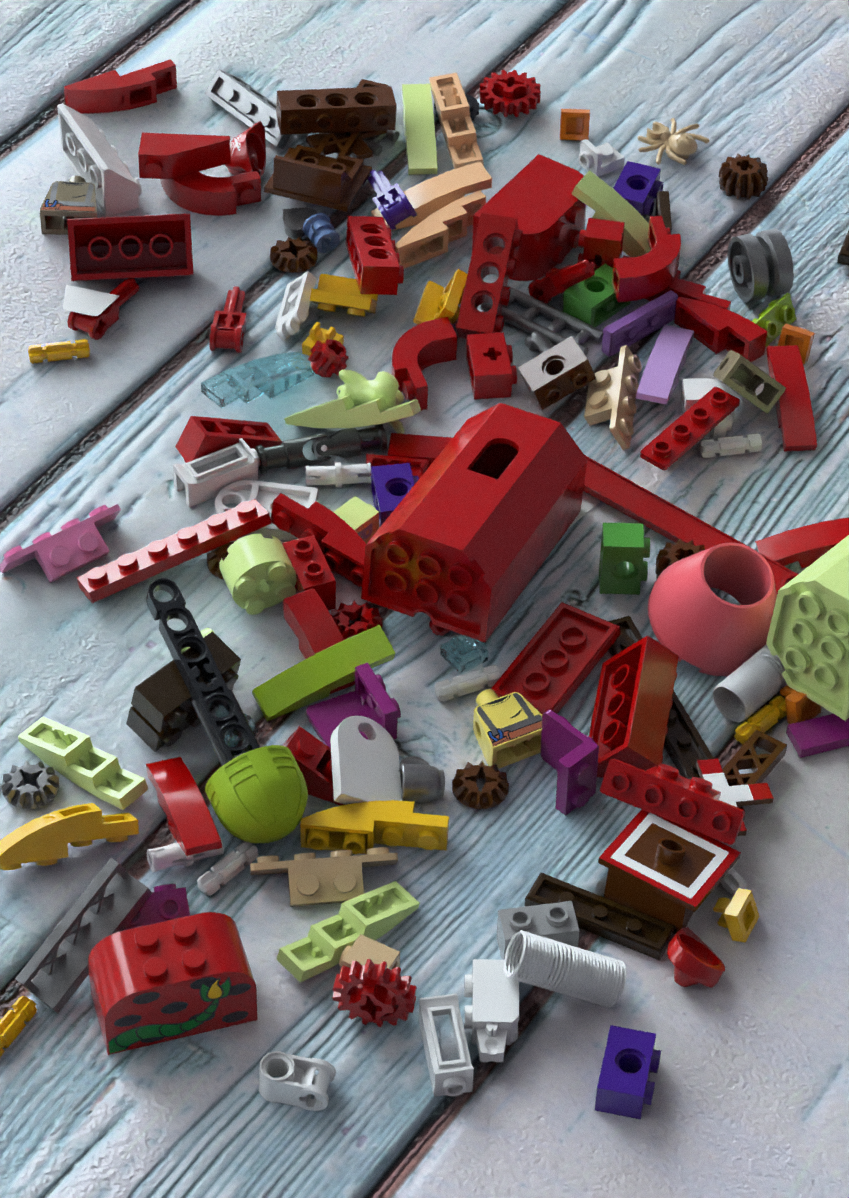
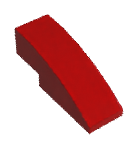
[674,297,768,362]
[283,588,355,694]

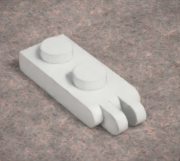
[275,271,317,341]

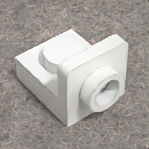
[579,139,625,177]

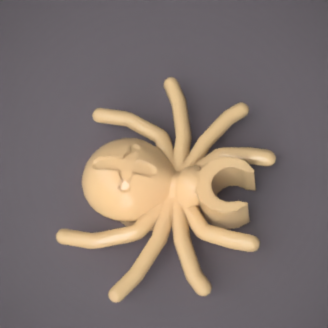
[638,118,709,165]

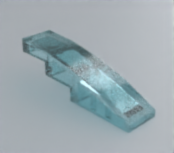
[201,352,316,409]

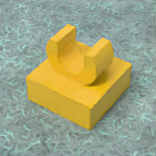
[302,322,344,356]
[713,888,760,942]

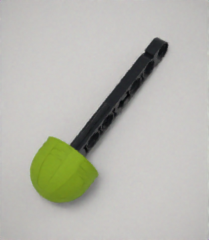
[146,578,308,843]

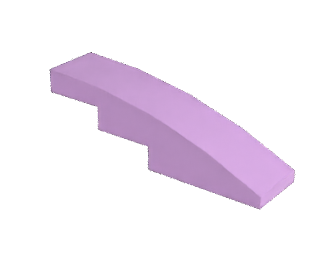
[636,325,694,405]

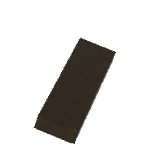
[525,873,676,961]

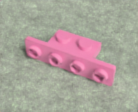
[0,504,121,583]

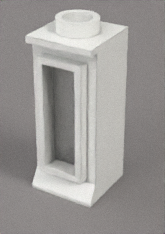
[173,438,261,508]
[419,993,474,1097]

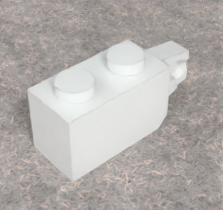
[464,959,519,1062]

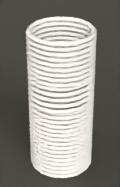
[713,644,787,723]
[504,930,627,1008]

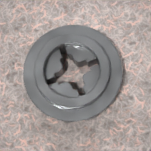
[1,760,59,809]

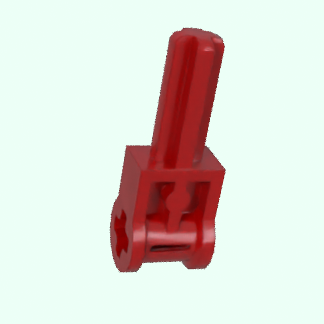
[528,260,596,304]
[67,278,139,340]
[209,286,246,353]

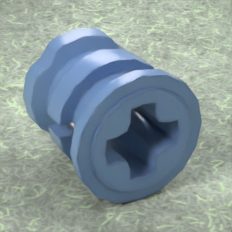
[302,213,340,253]

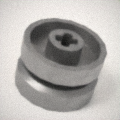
[728,228,794,302]

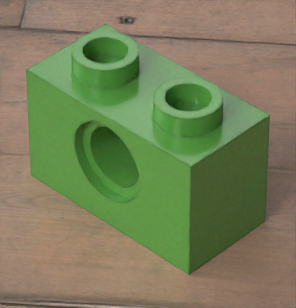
[563,264,631,327]
[599,523,650,595]

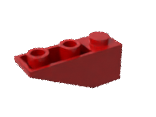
[282,726,345,806]

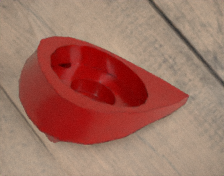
[667,927,725,988]

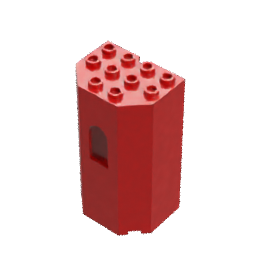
[361,403,588,643]

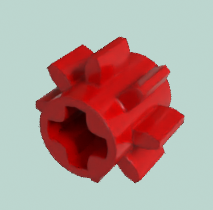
[308,339,349,378]

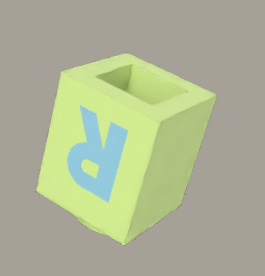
[334,496,379,544]

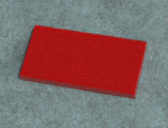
[491,602,620,715]

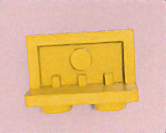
[413,269,467,325]
[309,274,378,317]

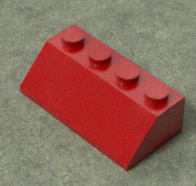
[67,213,194,281]
[589,635,679,778]

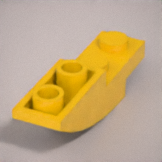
[300,800,449,854]
[0,803,139,870]

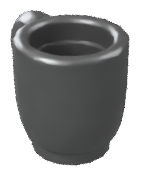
[399,756,445,803]

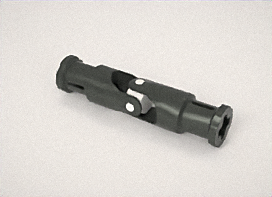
[256,424,387,474]

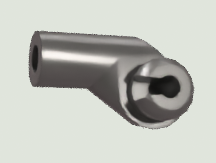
[525,331,554,354]

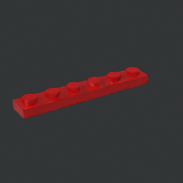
[76,499,272,603]

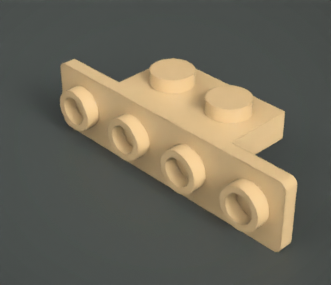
[584,345,642,450]
[250,847,398,907]

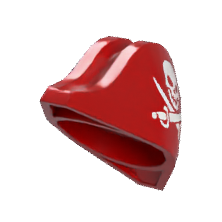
[225,121,266,177]

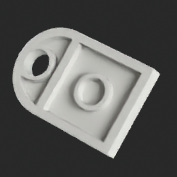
[215,480,318,541]
[330,716,402,805]

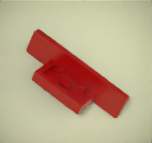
[640,387,740,470]
[600,759,745,845]

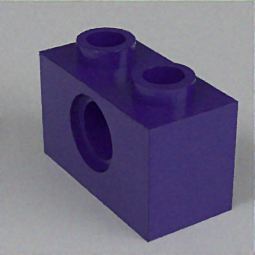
[613,161,664,219]
[371,463,419,528]
[594,1025,661,1119]

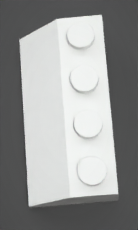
[57,103,142,217]

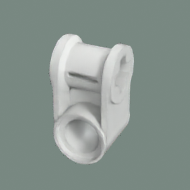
[259,1051,336,1111]

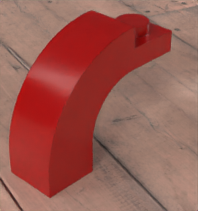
[160,171,261,216]
[612,216,681,302]
[392,317,457,411]

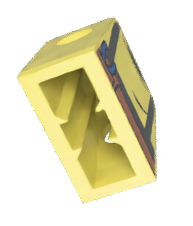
[473,689,542,769]

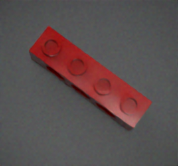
[456,213,523,339]
[345,216,404,295]

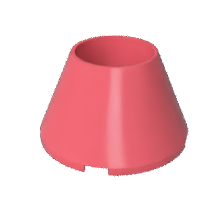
[648,543,777,676]

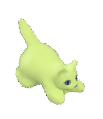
[336,370,405,434]

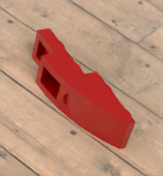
[64,59,177,114]
[271,493,366,587]

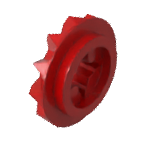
[331,600,383,640]

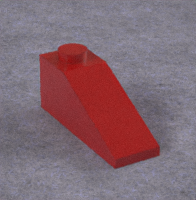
[138,133,231,179]
[175,416,282,463]

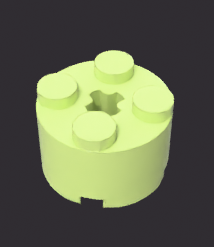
[219,534,297,615]

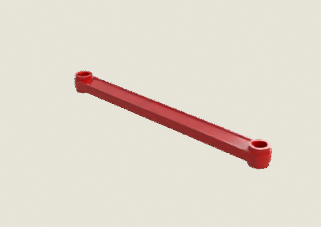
[583,455,798,594]

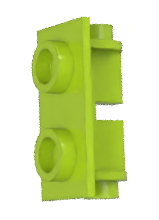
[752,293,796,348]

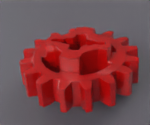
[479,70,541,117]
[332,959,417,1027]

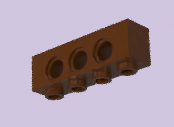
[276,86,397,135]

